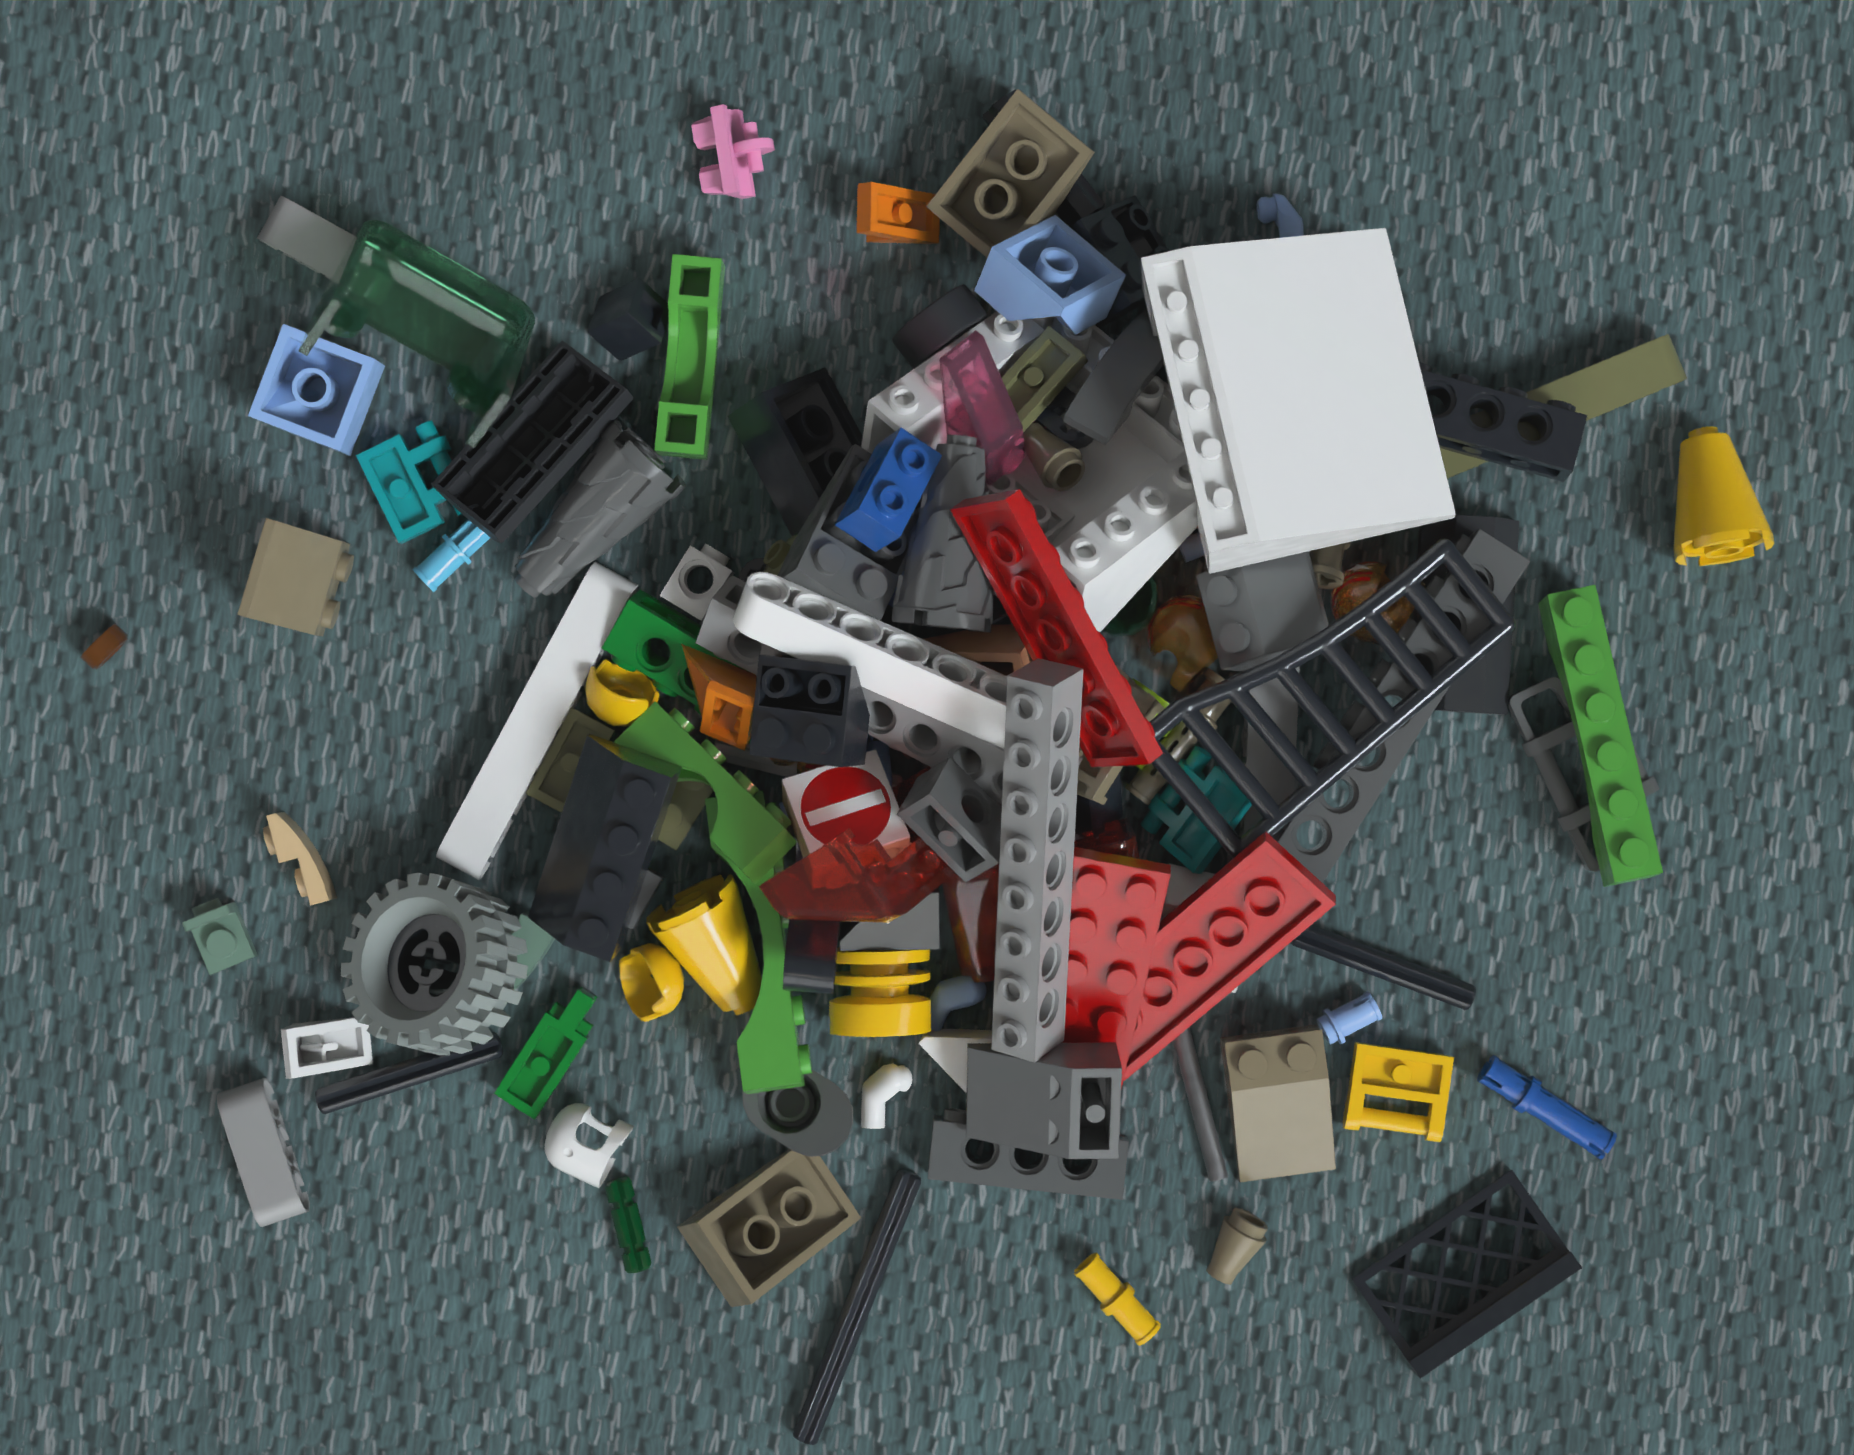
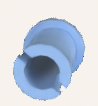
[1316,991,1383,1045]

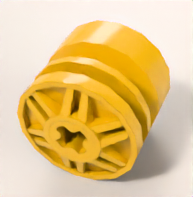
[829,947,931,1037]

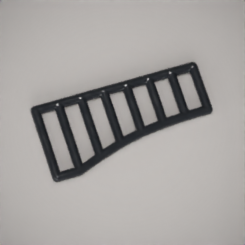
[1150,539,1516,859]

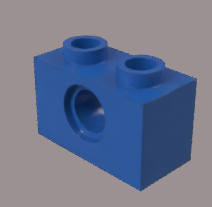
[835,427,942,552]

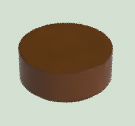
[80,623,128,670]

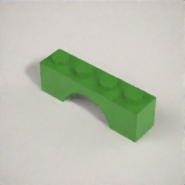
[655,254,725,460]
[614,702,797,884]

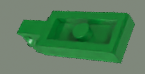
[494,987,597,1120]

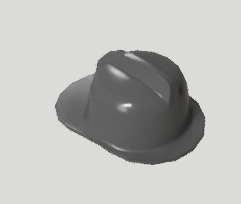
[742,1070,853,1157]

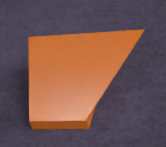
[682,644,757,751]

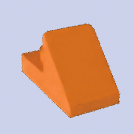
[856,182,940,244]

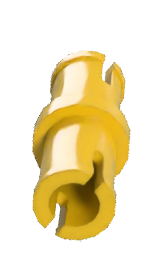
[1074,1252,1161,1346]

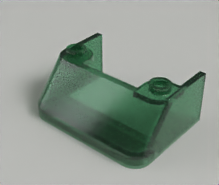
[298,220,535,448]

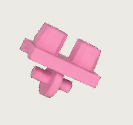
[691,104,775,199]

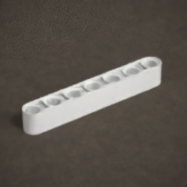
[436,562,638,880]
[733,572,1007,749]

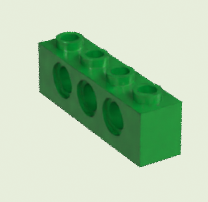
[602,589,751,744]

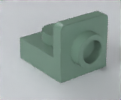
[182,898,258,975]

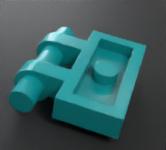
[356,420,463,544]
[1140,746,1252,874]

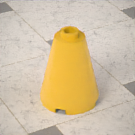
[1673,426,1774,566]
[646,874,762,1015]

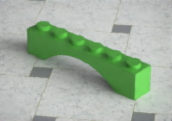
[1538,585,1663,887]
[705,790,812,1094]

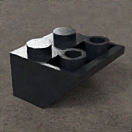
[1070,195,1170,328]
[749,655,870,767]

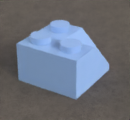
[974,215,1126,335]
[248,324,385,456]

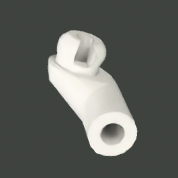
[861,1063,912,1129]

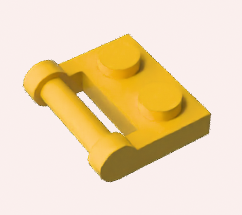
[1343,1042,1454,1142]

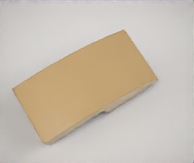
[263,812,337,905]

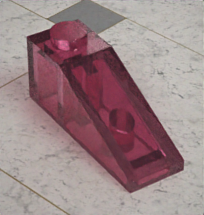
[939,330,1025,486]

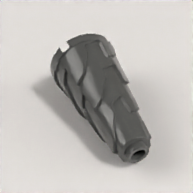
[514,420,686,598]
[891,435,994,633]

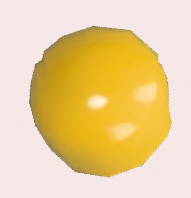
[585,659,659,727]
[619,943,684,1022]

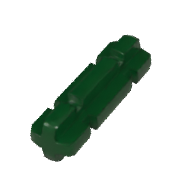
[605,1177,651,1273]

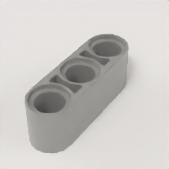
[257,196,404,307]
[217,1078,310,1227]

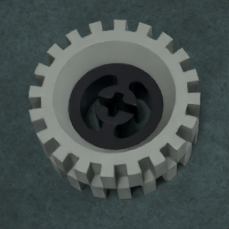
[341,873,528,1056]

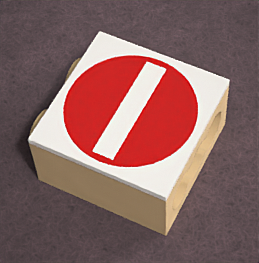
[782,750,910,888]

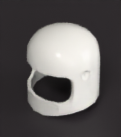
[545,1103,634,1188]

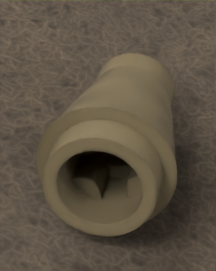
[1018,423,1085,492]
[1206,1208,1268,1285]

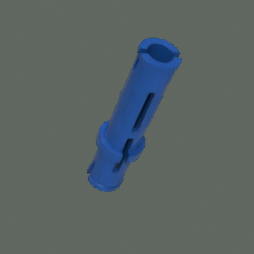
[1477,1055,1617,1160]

